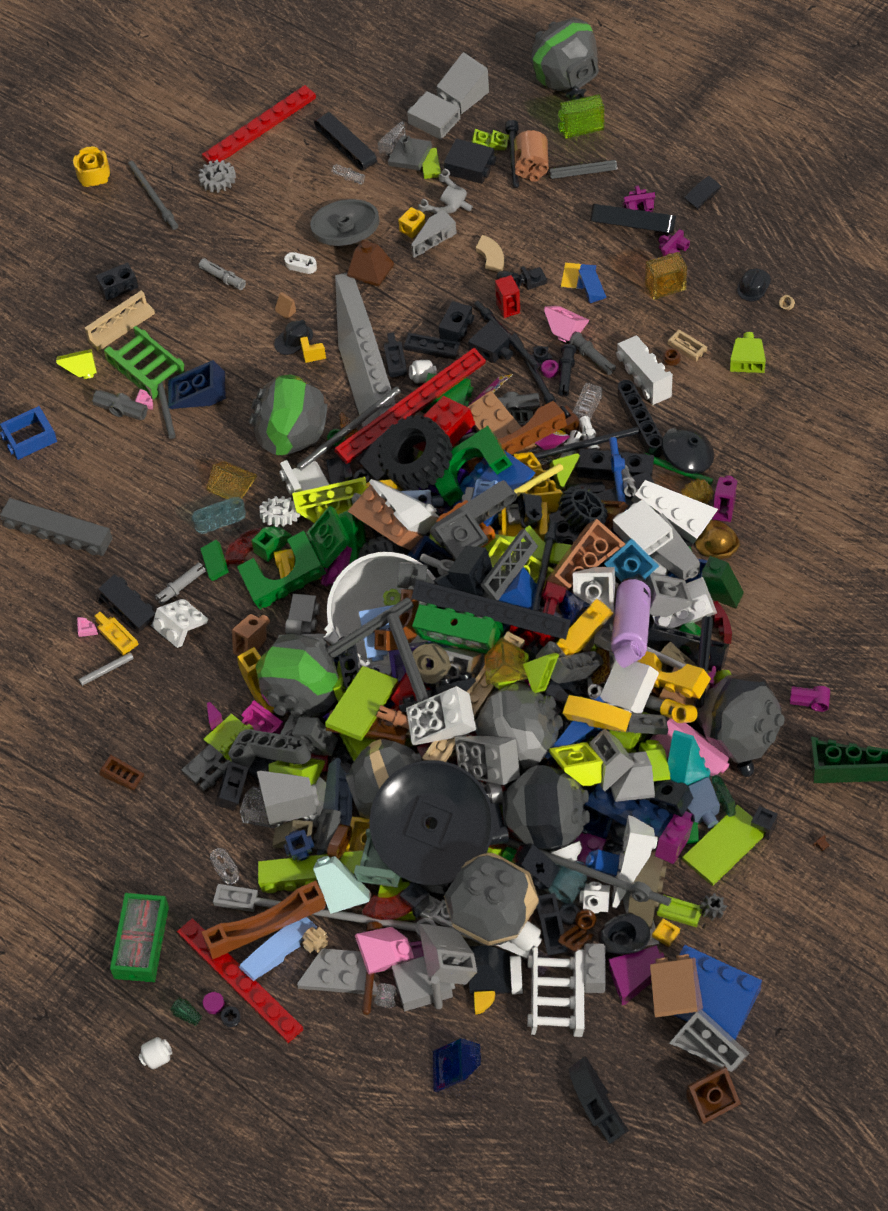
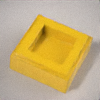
[651,918,681,947]

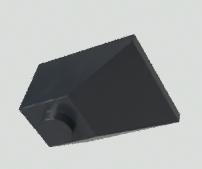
[469,945,512,995]

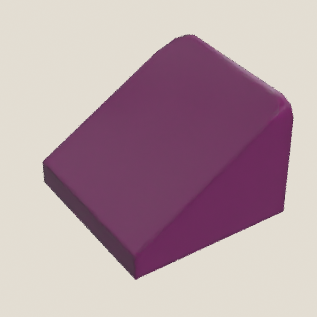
[207,702,223,731]

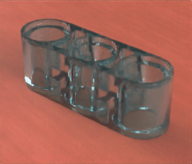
[192,497,246,534]

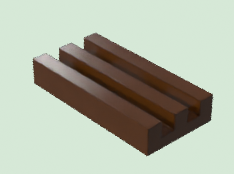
[558,925,594,952]

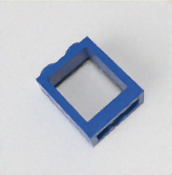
[0,406,57,460]

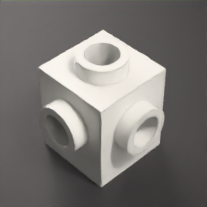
[579,882,610,913]

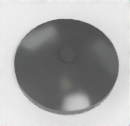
[310,199,380,246]

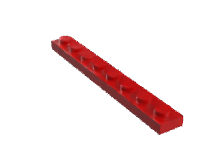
[202,85,316,164]
[177,918,303,1044]

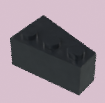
[96,574,155,634]

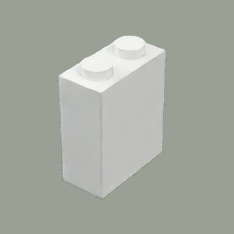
[613,499,673,555]
[600,660,659,714]

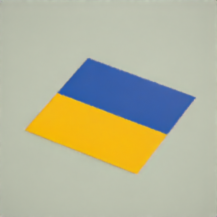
[561,263,597,289]

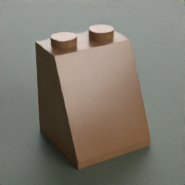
[650,954,703,1017]

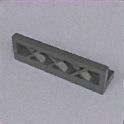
[480,529,538,601]

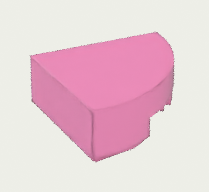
[135,389,153,410]
[77,617,98,637]

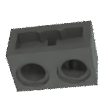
[292,717,338,756]

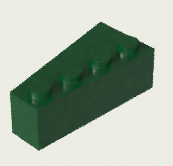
[810,737,888,783]

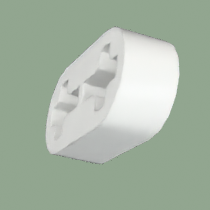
[285,252,317,274]
[510,955,523,994]

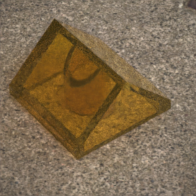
[206,461,257,504]
[484,638,527,684]

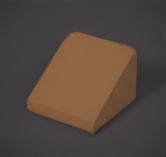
[275,292,296,319]

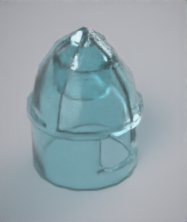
[548,861,587,904]

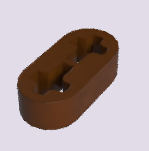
[327,824,353,860]

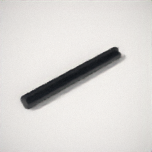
[693,616,713,708]

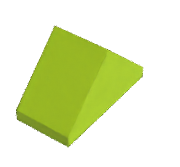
[549,453,580,490]
[523,653,559,693]

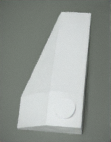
[369,479,439,535]
[612,815,658,908]

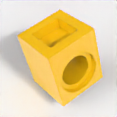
[398,207,425,239]

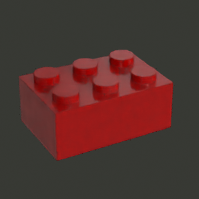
[413,396,475,452]

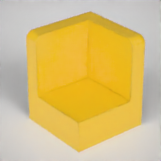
[300,337,326,363]

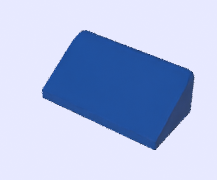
[578,269,606,303]

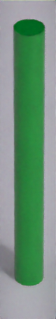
[645,453,714,486]

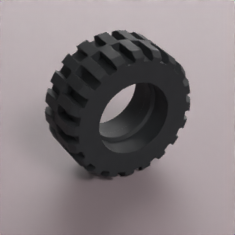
[378,415,453,491]

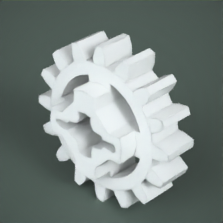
[259,496,300,527]

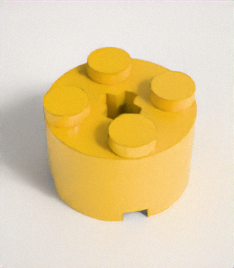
[73,147,110,187]

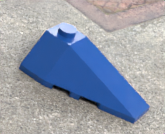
[545,696,608,766]

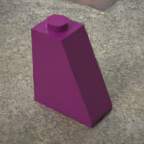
[609,946,665,1005]

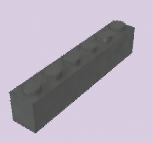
[0,498,113,556]

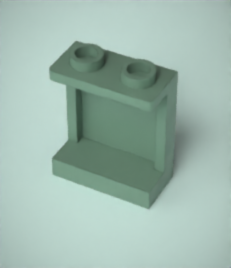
[354,829,400,887]

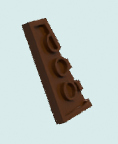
[326,709,409,745]

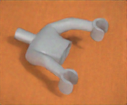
[417,169,473,214]

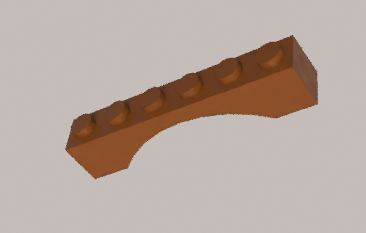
[463,401,567,473]
[202,880,327,959]

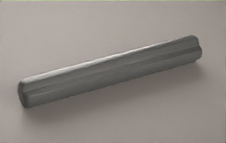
[550,160,617,179]

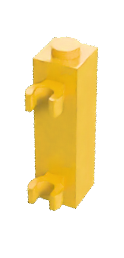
[556,598,614,656]

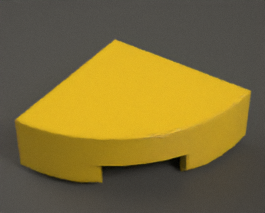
[474,991,495,1014]

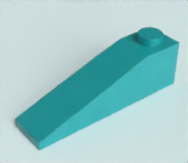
[668,730,711,786]

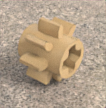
[302,927,328,953]

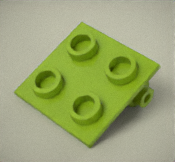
[203,714,254,762]

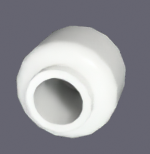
[409,360,437,384]
[511,921,542,952]
[139,1037,172,1069]

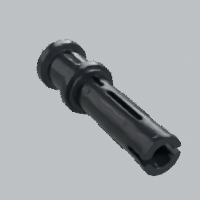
[558,344,577,397]

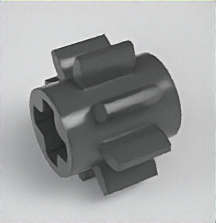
[699,893,727,921]

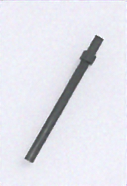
[128,161,179,230]

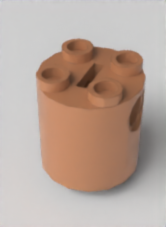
[514,130,549,182]

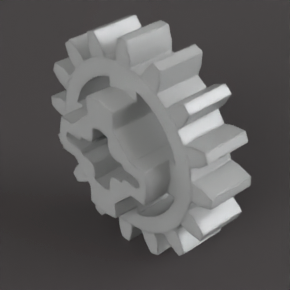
[199,160,236,193]

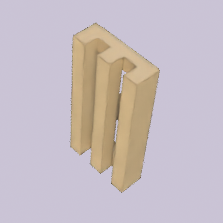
[668,329,707,362]

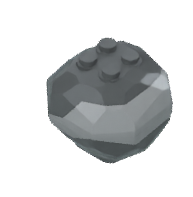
[475,681,563,770]

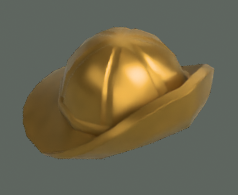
[695,520,740,559]

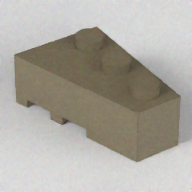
[628,854,667,929]

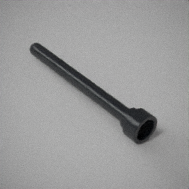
[505,120,519,188]

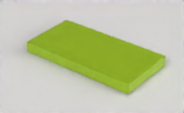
[325,666,398,741]
[682,805,766,886]

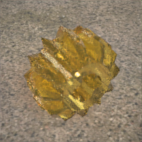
[681,478,713,504]

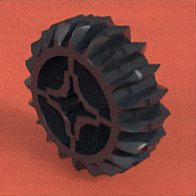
[558,485,608,532]

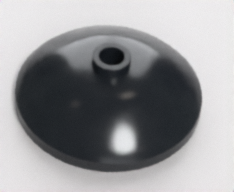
[661,426,714,474]

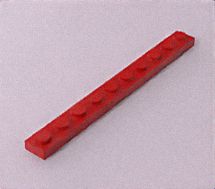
[335,348,486,464]

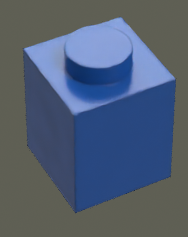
[585,850,620,876]

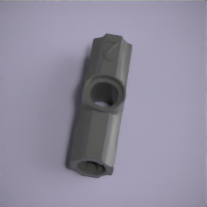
[92,390,148,420]
[497,392,540,410]

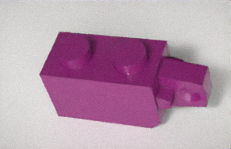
[655,811,693,864]

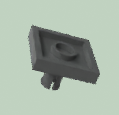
[388,135,432,170]
[434,509,489,560]

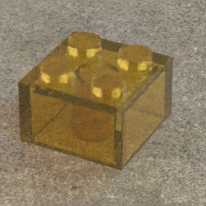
[645,252,687,300]

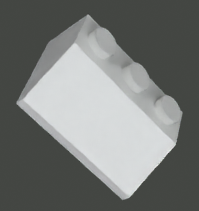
[652,577,717,630]

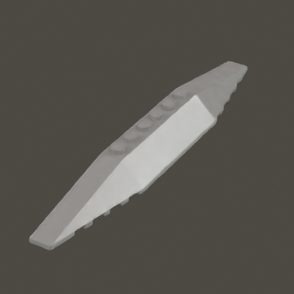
[335,272,414,491]

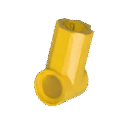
[274,549,295,579]

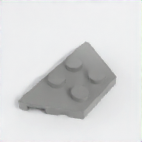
[297,949,378,995]

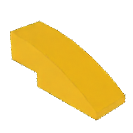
[563,695,632,732]

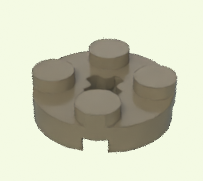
[413,643,451,684]

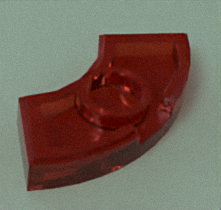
[225,527,262,565]
[362,890,412,920]

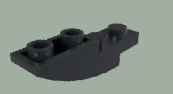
[399,672,476,712]
[568,1056,629,1144]

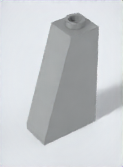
[649,513,700,580]

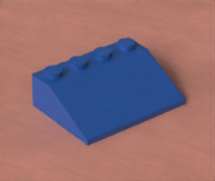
[451,450,535,526]
[674,945,762,1040]

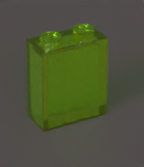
[558,94,604,139]

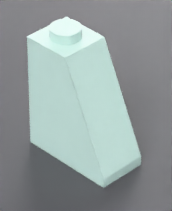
[313,856,371,914]

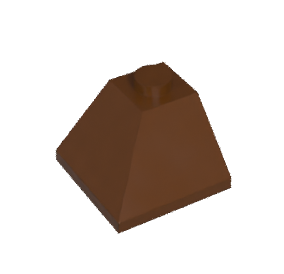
[347,240,394,287]

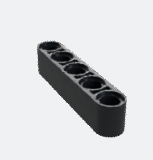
[314,112,377,171]
[590,204,676,233]
[618,380,663,457]

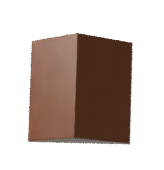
[686,1066,741,1124]

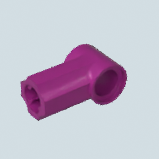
[790,686,830,712]

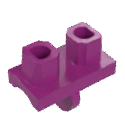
[623,185,655,212]
[659,229,690,262]

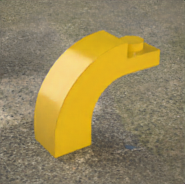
[237,647,275,714]

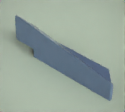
[317,758,353,855]

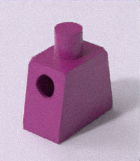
[712,475,738,522]

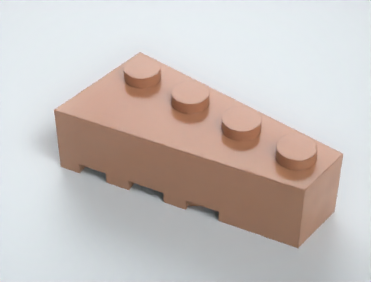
[348,484,423,550]
[546,519,625,590]

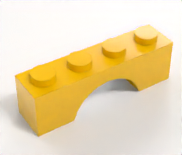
[637,651,711,699]

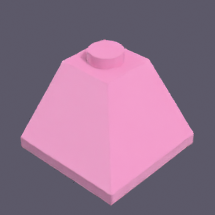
[544,306,589,342]
[355,927,414,974]

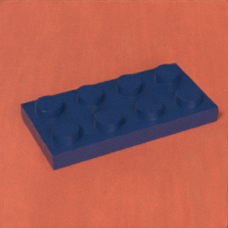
[585,783,674,843]

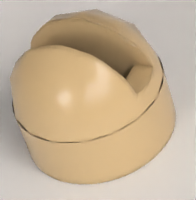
[779,295,795,310]

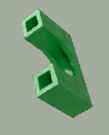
[435,425,513,506]
[237,530,326,609]

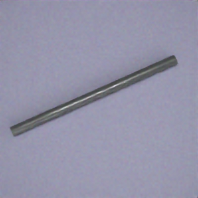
[297,386,401,471]

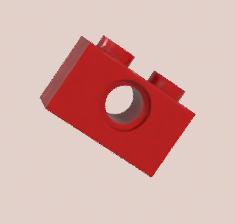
[495,275,520,318]

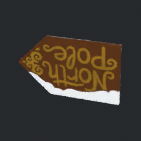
[588,647,610,688]

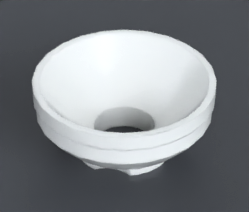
[549,841,582,867]

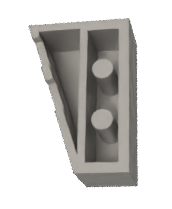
[669,1009,750,1072]

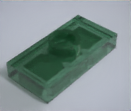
[712,774,736,817]

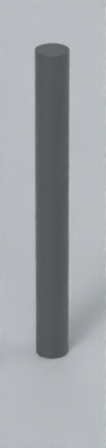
[157,382,176,439]

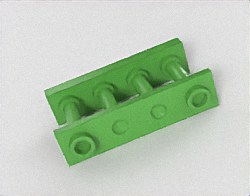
[104,326,185,400]

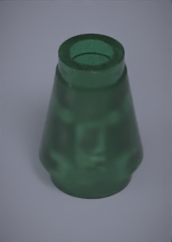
[170,997,202,1026]

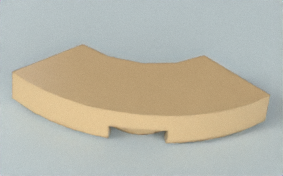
[476,235,504,272]

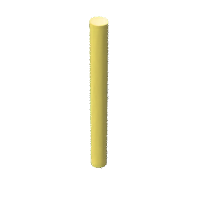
[514,463,563,497]

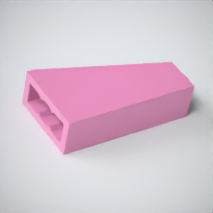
[650,718,729,777]

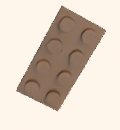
[468,391,537,457]

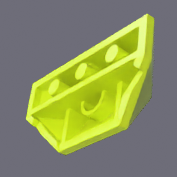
[292,477,368,523]

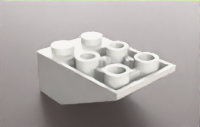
[406,686,476,745]

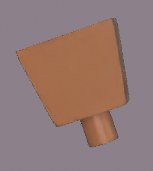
[232,614,270,656]

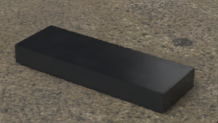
[404,333,460,360]

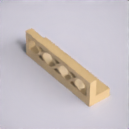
[85,291,155,351]

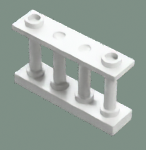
[527,947,584,1037]

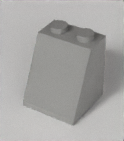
[437,53,489,114]
[257,771,319,825]

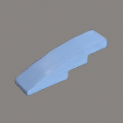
[239,917,317,981]

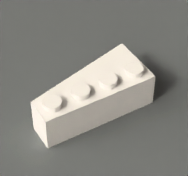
[616,335,673,405]
[631,480,718,544]

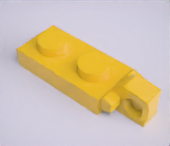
[94,612,138,656]

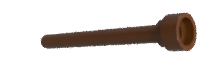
[362,922,383,1015]

